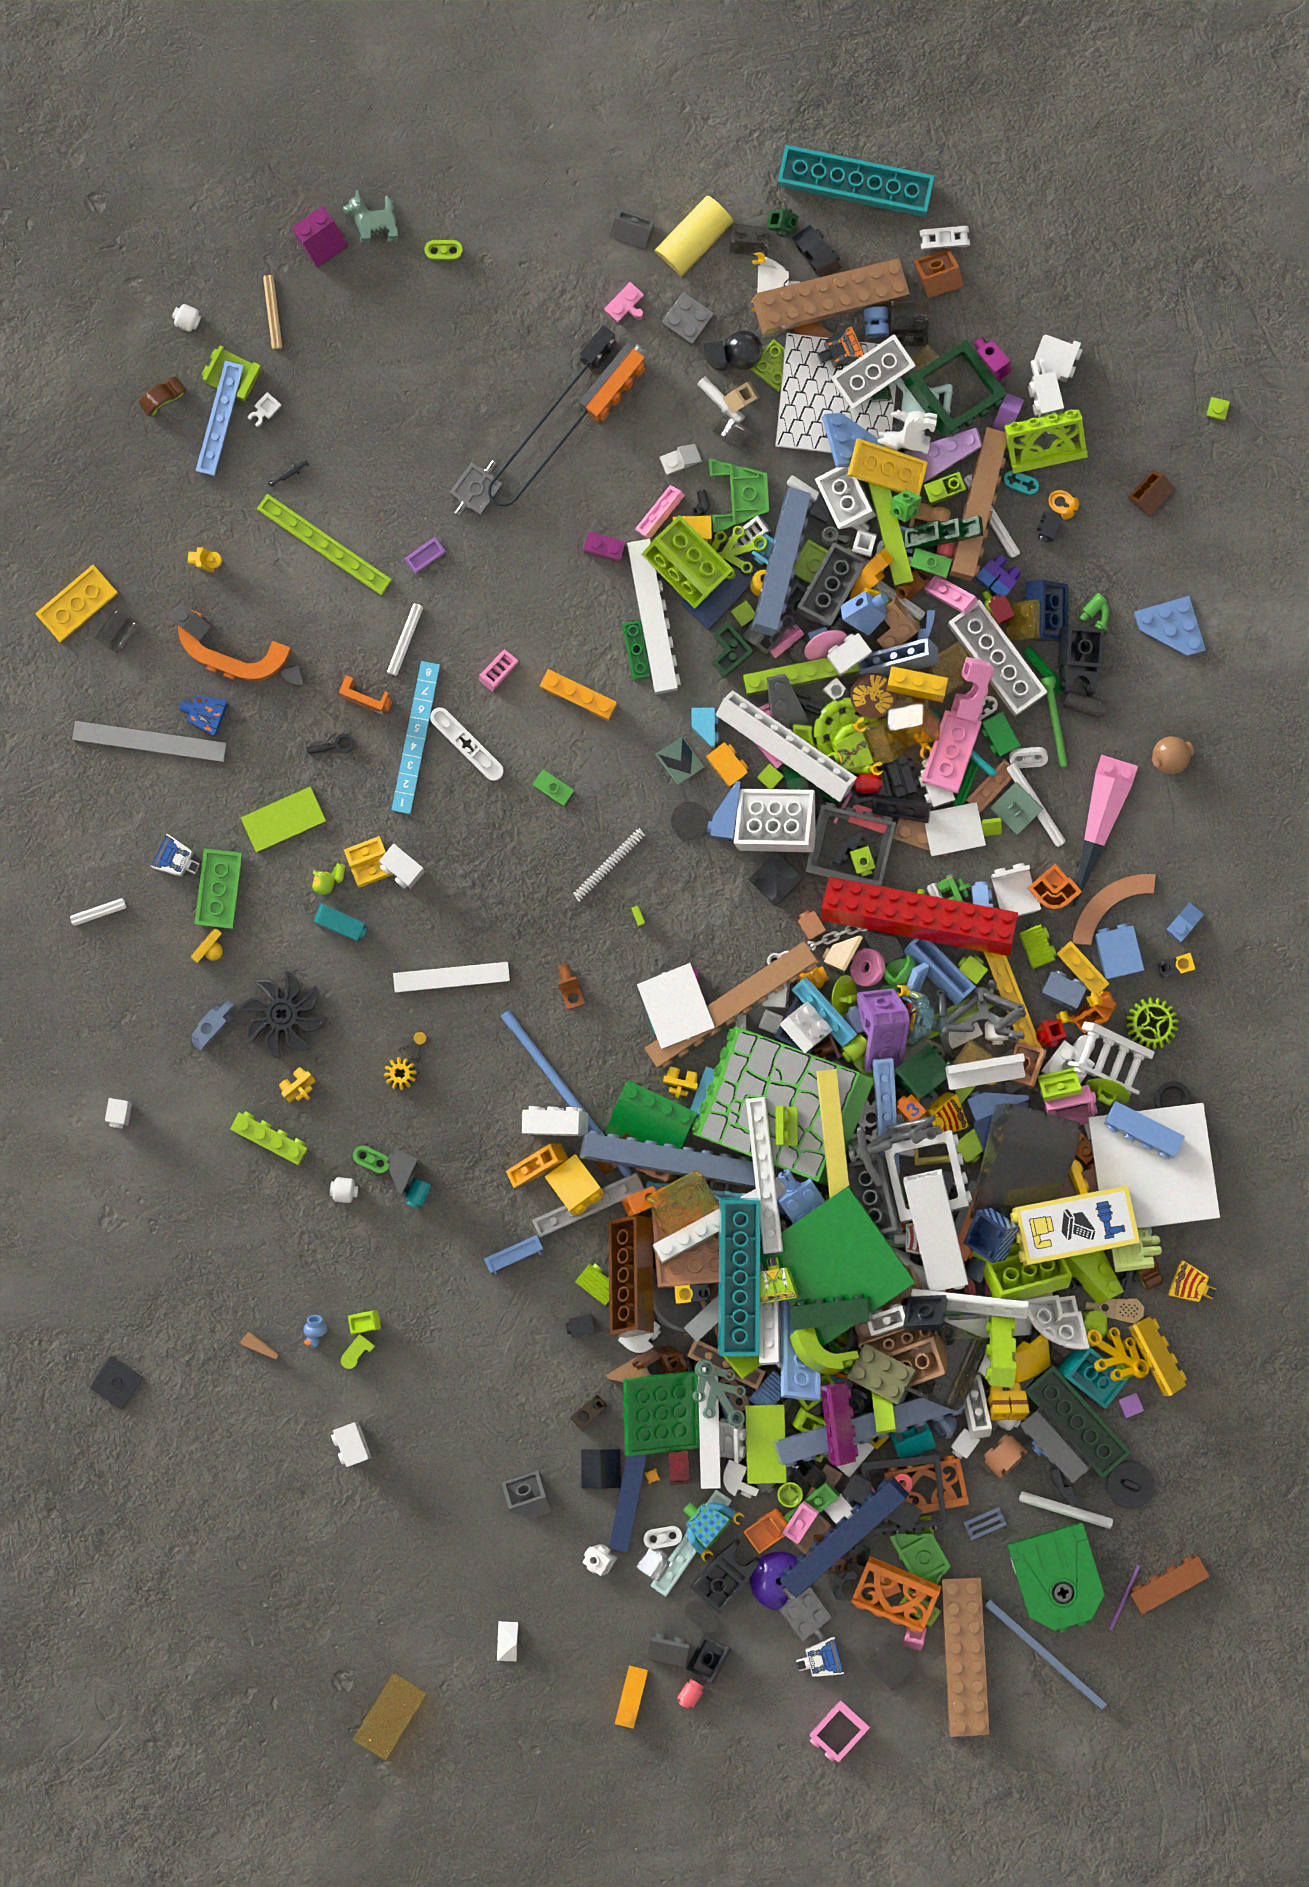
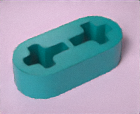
[1003,471,1039,496]

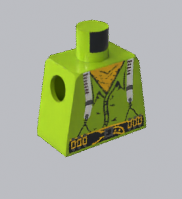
[760,1257,799,1304]

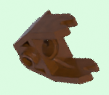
[632,1346,688,1374]

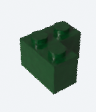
[712,623,753,679]

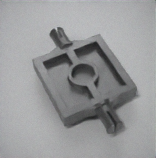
[449,460,503,517]
[778,1587,832,1642]

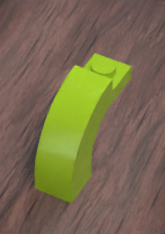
[790,1328,859,1375]

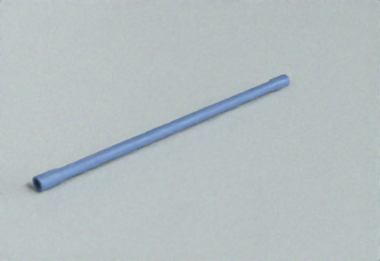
[500,1010,661,1213]

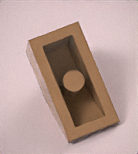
[606,1356,651,1382]

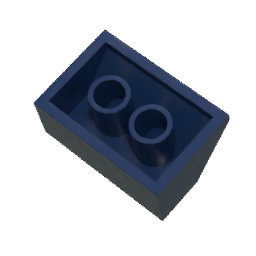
[1025,580,1068,641]

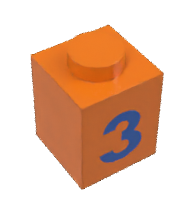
[896,1094,927,1122]

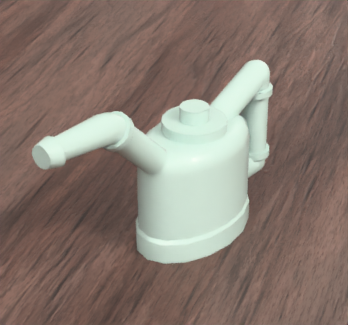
[894,377,953,415]

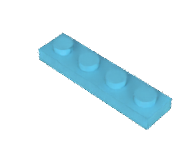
[791,977,857,1047]

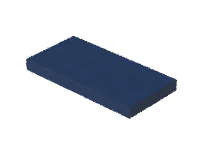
[681,555,757,630]

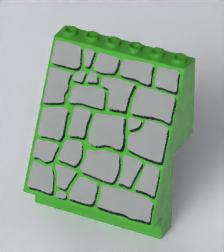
[692,1026,874,1186]

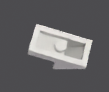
[660,444,702,475]

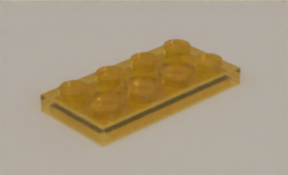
[353,1673,427,1761]

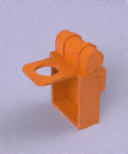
[743,1507,788,1554]

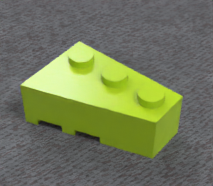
[1065,1251,1124,1304]

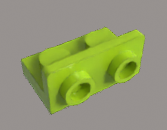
[776,1105,798,1146]

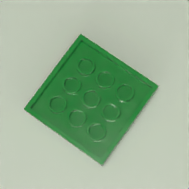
[623,1371,700,1456]

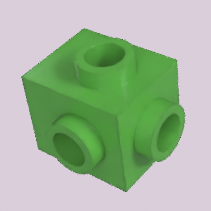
[890,489,922,522]

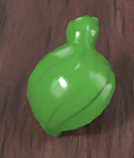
[880,954,916,992]

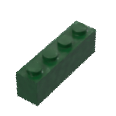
[790,1294,873,1330]

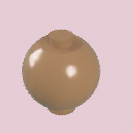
[1152,736,1194,775]

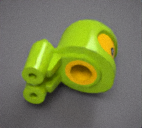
[312,863,346,895]

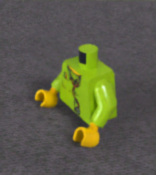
[826,718,884,775]

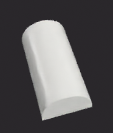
[831,335,916,409]

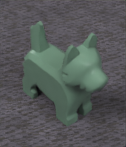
[342,190,398,244]

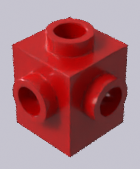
[1035,1019,1067,1049]

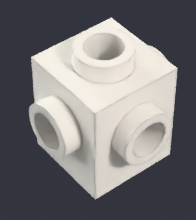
[582,1544,617,1576]

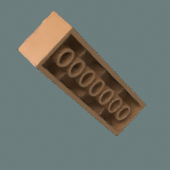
[752,258,910,335]
[941,1577,989,1737]

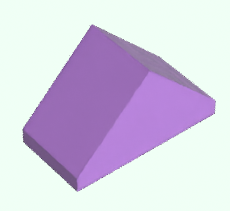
[992,393,1024,432]

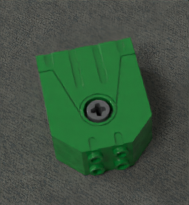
[1006,1522,1104,1633]

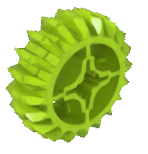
[1126,998,1178,1050]

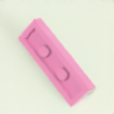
[635,485,685,539]
[924,575,978,614]

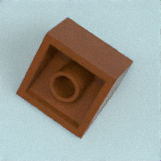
[913,248,964,298]

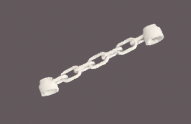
[767,926,868,965]

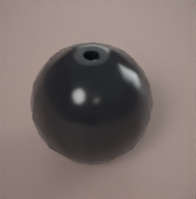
[724,330,763,370]

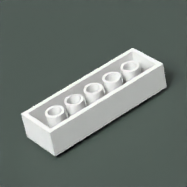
[948,600,1047,717]

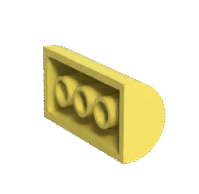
[654,196,734,277]

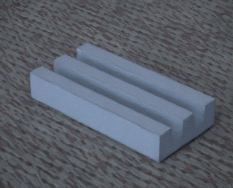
[963,1507,1007,1540]

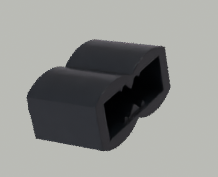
[790,1459,827,1489]

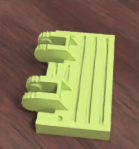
[1111,1227,1162,1272]

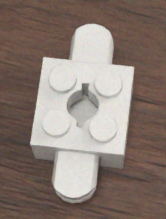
[1028,358,1064,434]
[1040,1035,1095,1097]

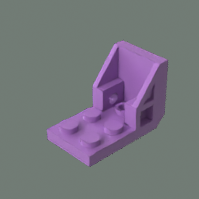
[857,989,910,1072]

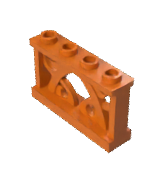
[883,1455,969,1514]
[851,1556,942,1633]

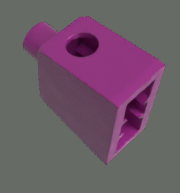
[974,337,1012,382]

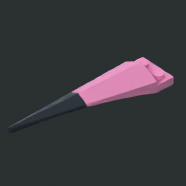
[1073,755,1138,907]

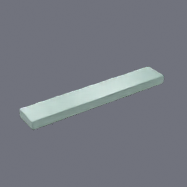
[650,1490,732,1597]

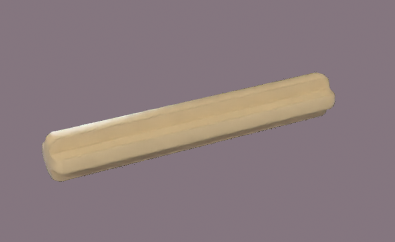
[263,275,282,350]

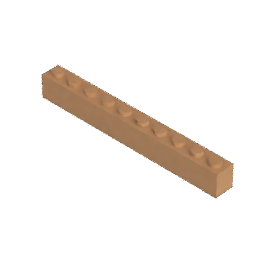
[645,941,819,1069]

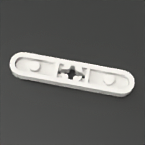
[430,707,504,781]

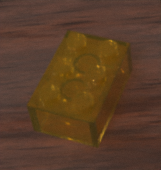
[646,1170,719,1236]

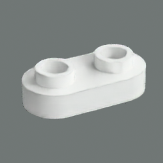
[1009,747,1048,768]
[644,1526,682,1549]

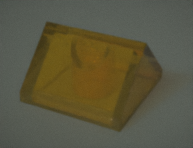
[952,1039,993,1065]

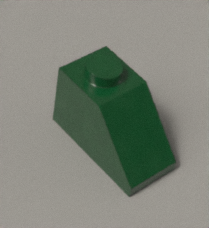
[782,764,808,790]

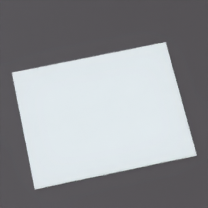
[925,802,986,856]

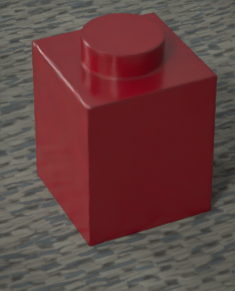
[988,594,1016,626]

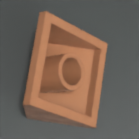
[1010,1042,1047,1088]

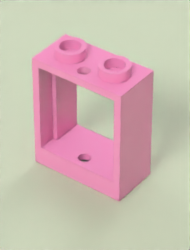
[1044,1085,1098,1131]
[809,1700,870,1762]

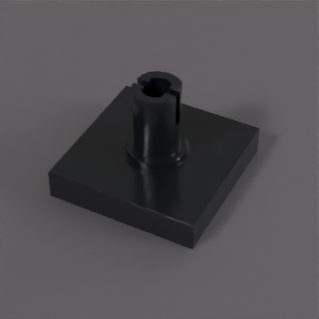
[903,1295,948,1333]

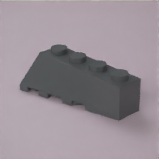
[742,579,807,654]

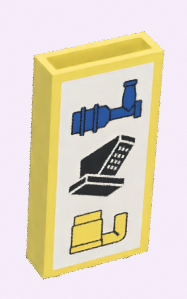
[1010,1185,1140,1266]

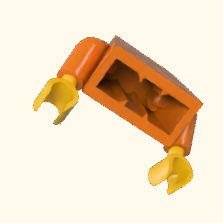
[1056,991,1116,1034]

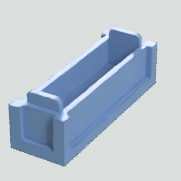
[484,1235,543,1275]

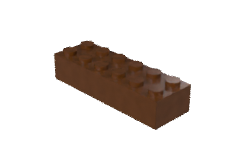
[608,1215,654,1338]

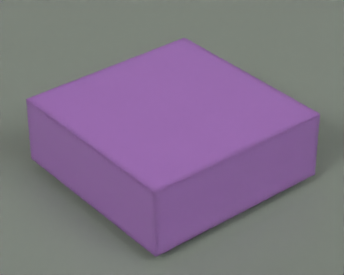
[1118,1393,1144,1418]

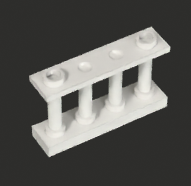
[1068,1022,1155,1095]

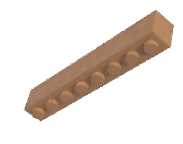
[948,427,1008,581]

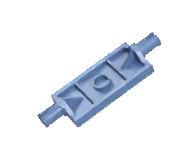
[778,1169,825,1224]

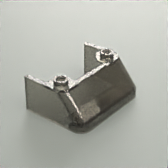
[904,1321,988,1411]

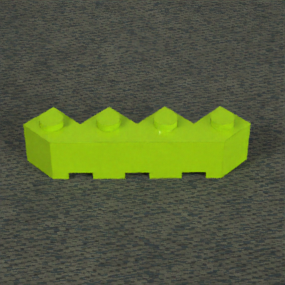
[985,1292,1016,1388]

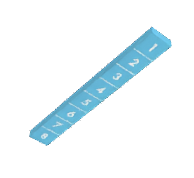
[392,661,440,814]

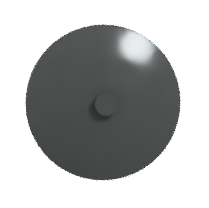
[653,1270,703,1334]

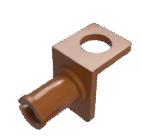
[895,569,932,599]
[558,964,585,1010]
[813,1033,842,1059]

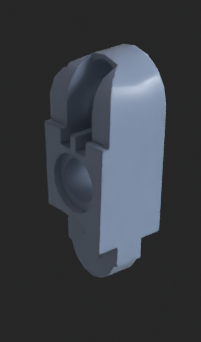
[192,999,235,1052]

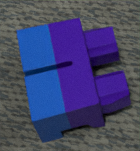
[975,555,1021,597]

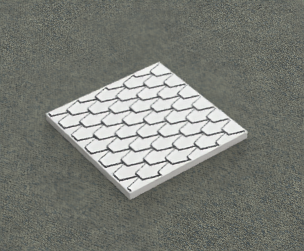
[775,333,896,453]

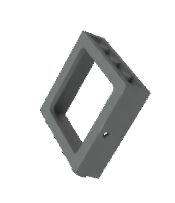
[805,802,896,886]

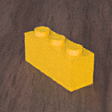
[886,666,948,702]

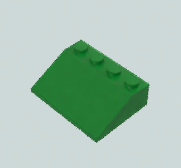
[604,1080,698,1149]

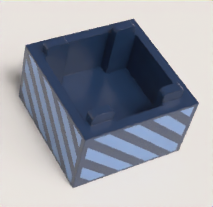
[963,1207,1020,1263]

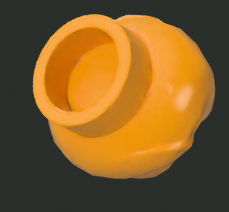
[796,966,829,989]

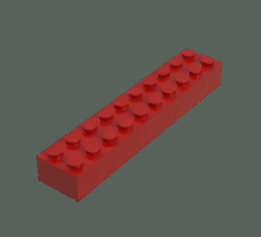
[821,876,1018,956]

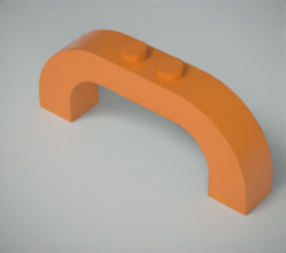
[178,609,292,682]

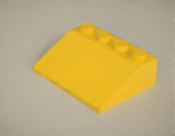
[1128,1316,1187,1396]

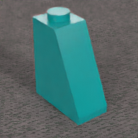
[314,904,367,942]

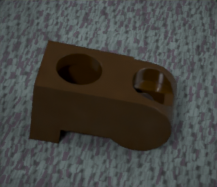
[570,1395,607,1431]

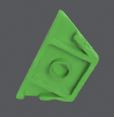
[889,1531,950,1599]

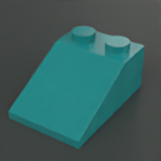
[1058,1347,1129,1409]

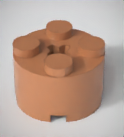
[984,1434,1028,1479]

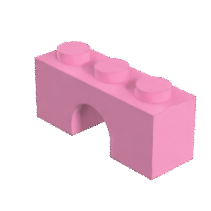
[951,657,994,721]

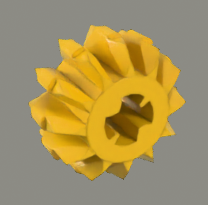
[384,1057,417,1090]

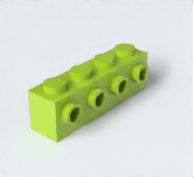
[230,1111,309,1166]

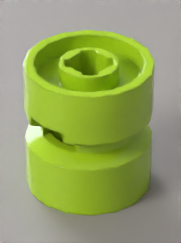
[777,1482,803,1508]

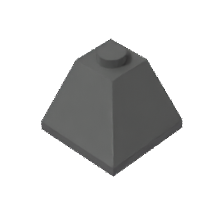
[501,1470,551,1518]

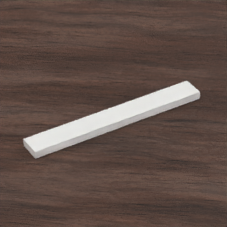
[746,1097,784,1254]

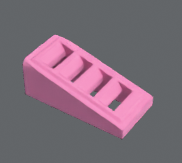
[479,649,519,692]

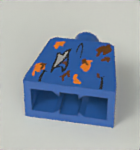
[180,696,228,737]

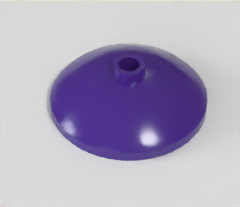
[750,1552,797,1610]

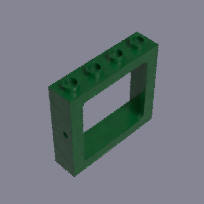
[904,340,1007,438]

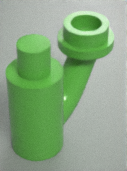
[1079,593,1109,632]

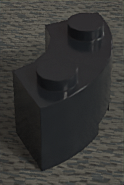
[792,225,841,277]

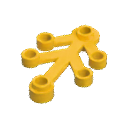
[1086,1327,1149,1382]

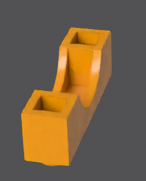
[540,669,617,722]

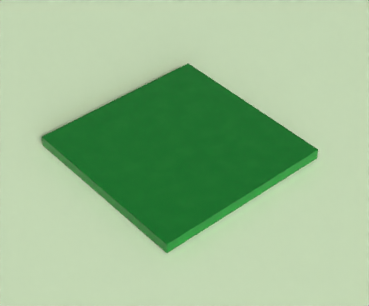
[760,1186,916,1347]

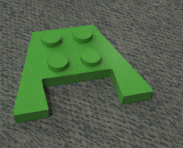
[709,459,769,533]

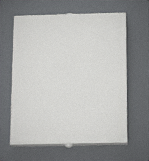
[637,963,715,1049]

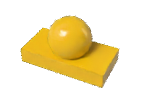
[191,928,223,963]

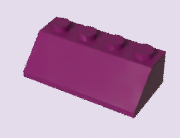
[820,1383,858,1466]

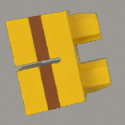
[987,1382,1029,1420]

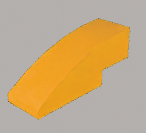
[849,548,894,600]

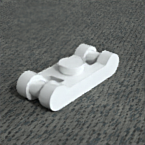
[919,226,970,250]

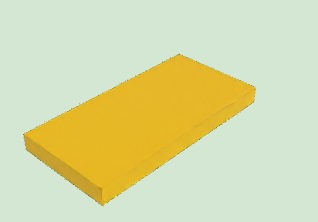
[847,438,928,496]
[36,565,119,643]

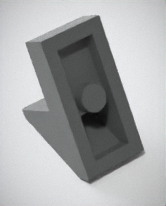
[169,603,211,642]

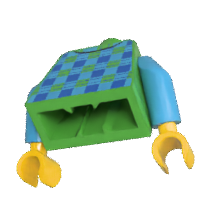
[683,1502,744,1562]

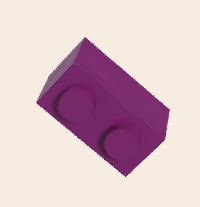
[583,531,626,563]

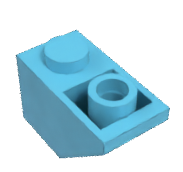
[692,708,718,748]

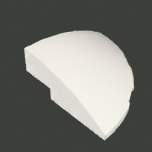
[1021,1295,1089,1350]

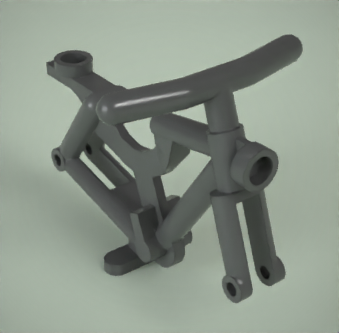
[931,980,1026,1060]
[849,1114,942,1187]

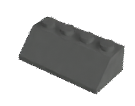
[796,542,867,626]
[387,1149,421,1197]
[847,1155,903,1237]

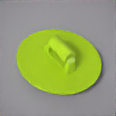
[832,975,857,1019]
[1085,1078,1130,1106]

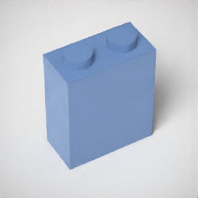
[1095,923,1144,980]

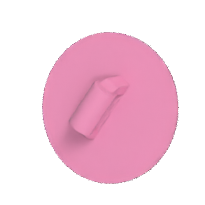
[804,630,847,661]

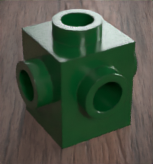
[767,208,799,237]

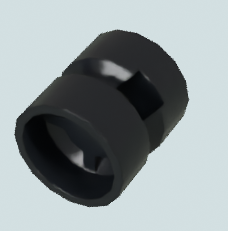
[848,1384,873,1418]

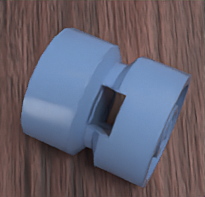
[863,307,889,338]

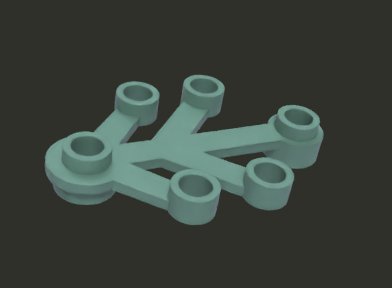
[692,1359,746,1426]

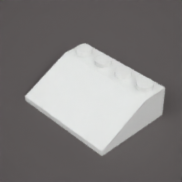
[734,789,816,852]

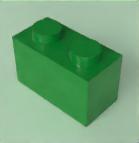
[980,712,1020,758]

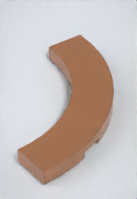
[1072,874,1156,946]

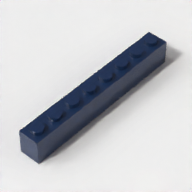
[780,1477,909,1597]

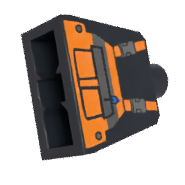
[817,325,864,368]

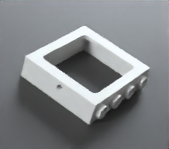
[885,1130,972,1223]

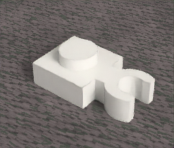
[248,392,282,427]

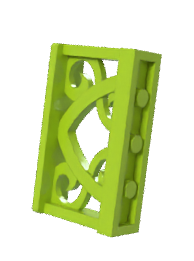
[1004,409,1088,474]

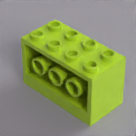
[641,515,734,609]

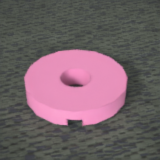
[850,948,885,987]

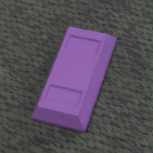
[404,537,446,574]

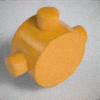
[644,1468,661,1484]

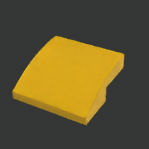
[344,836,394,888]
[1014,1334,1051,1382]

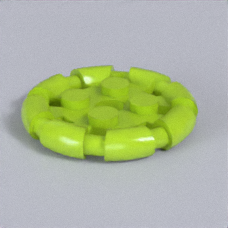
[813,697,880,764]

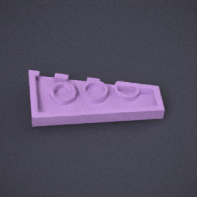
[905,428,983,485]

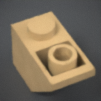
[723,381,760,414]

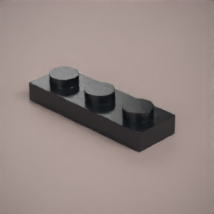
[872,794,931,823]

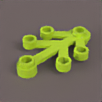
[711,526,768,579]

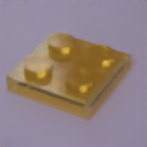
[1006,599,1040,642]

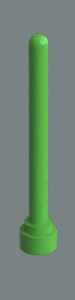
[1040,676,1067,768]

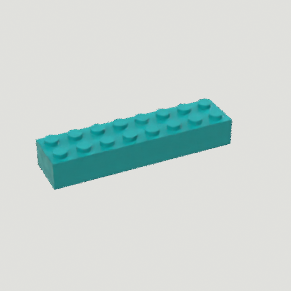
[777,145,934,217]
[718,1198,760,1356]

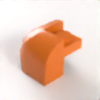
[1027,864,1082,909]

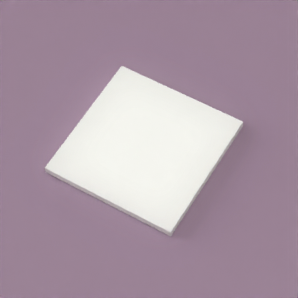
[1088,1103,1220,1229]

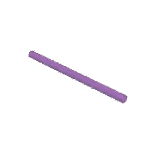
[1109,1565,1141,1630]

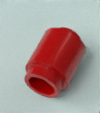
[854,773,882,793]

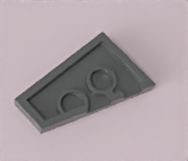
[766,674,811,730]

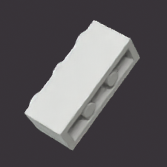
[960,1374,992,1439]

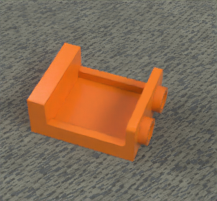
[339,675,392,715]

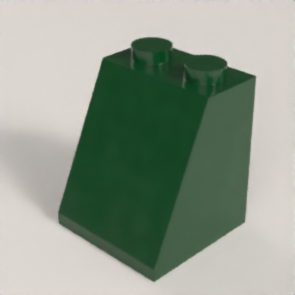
[894,1044,952,1103]

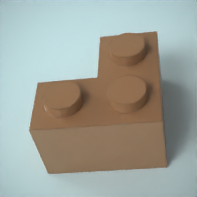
[877,597,920,649]

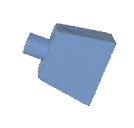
[840,592,888,636]

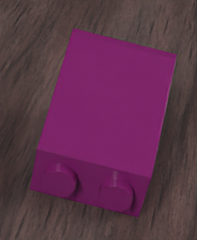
[292,206,348,268]

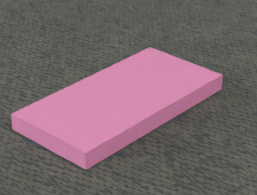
[921,710,982,794]

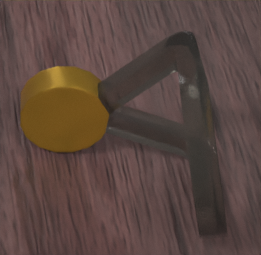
[398,1032,427,1062]

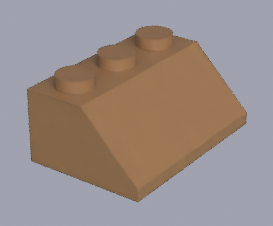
[886,1335,948,1388]

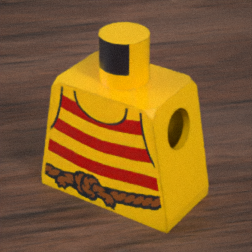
[923,1092,969,1132]
[1167,1261,1216,1302]

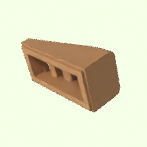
[239,1332,280,1359]

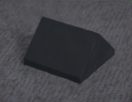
[581,1449,620,1489]
[687,1634,731,1684]

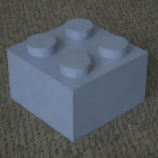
[1040,970,1087,1011]

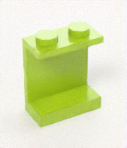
[202,345,262,402]

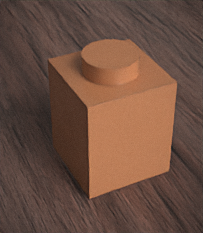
[797,910,826,941]

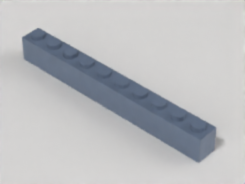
[580,1131,756,1189]
[773,1385,967,1467]

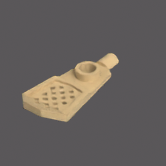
[1085,1299,1144,1324]

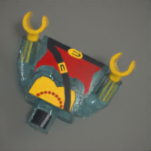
[896,985,935,1045]

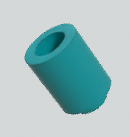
[405,1178,432,1208]

